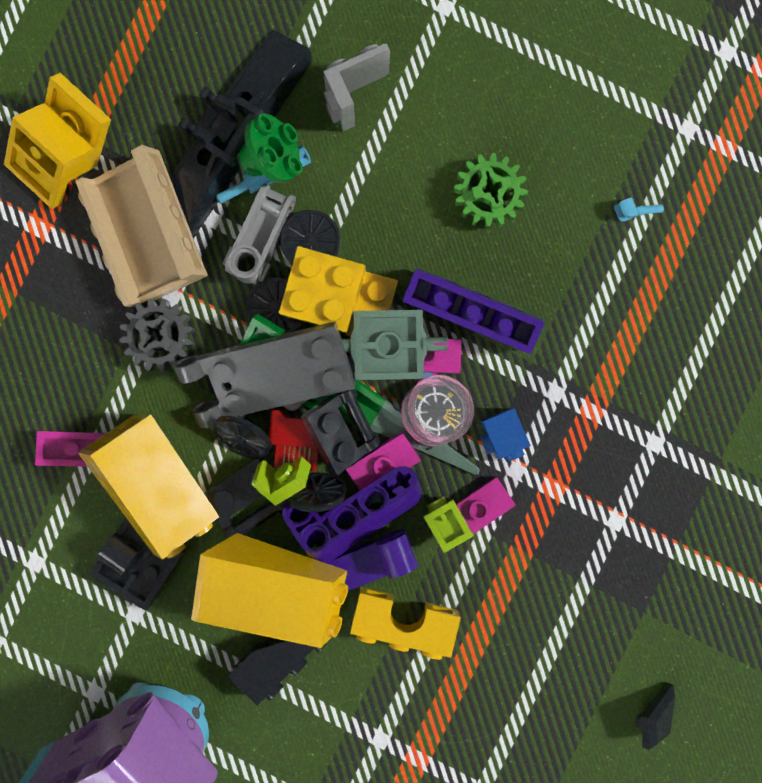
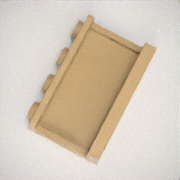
[76,145,208,307]

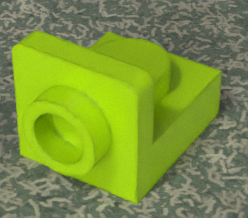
[252,456,311,506]
[423,496,474,553]

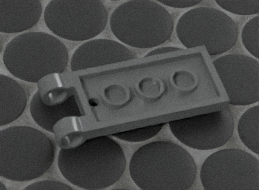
[173,321,356,428]

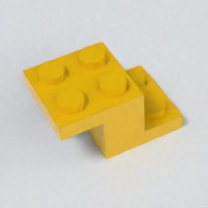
[4,73,111,209]
[279,246,398,338]

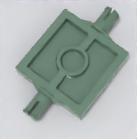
[342,310,448,380]

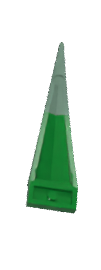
[240,314,480,475]

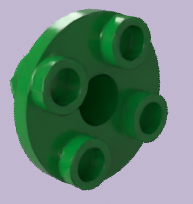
[239,113,303,183]

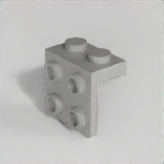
[323,44,390,131]

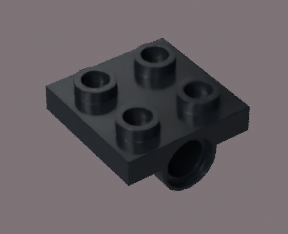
[89,517,185,611]

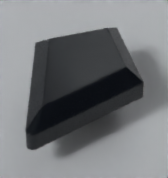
[635,682,675,750]

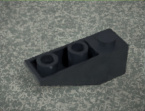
[228,638,330,706]

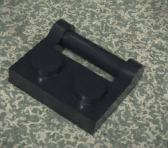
[301,389,382,476]
[204,458,287,539]

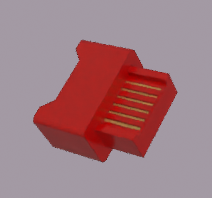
[269,410,319,472]

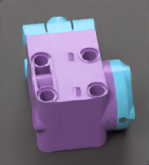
[18,682,218,783]

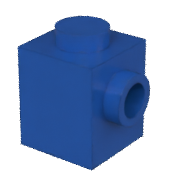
[479,408,531,462]

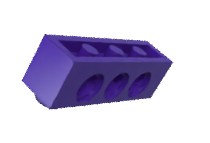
[403,268,545,354]

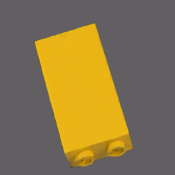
[77,414,219,559]
[191,533,348,648]

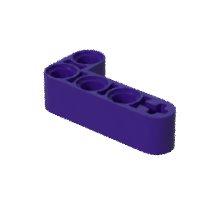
[282,466,421,563]
[327,529,418,591]

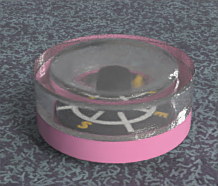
[401,375,474,446]

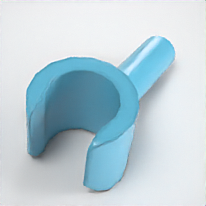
[614,198,664,222]

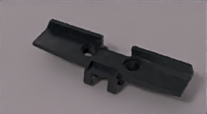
[170,30,312,239]

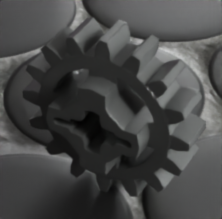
[119,298,196,372]

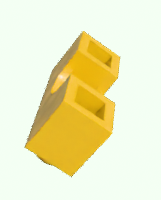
[350,587,461,660]

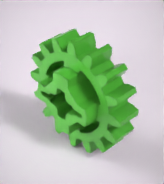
[453,153,528,229]

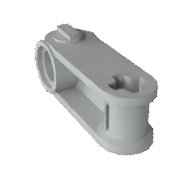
[223,183,296,285]

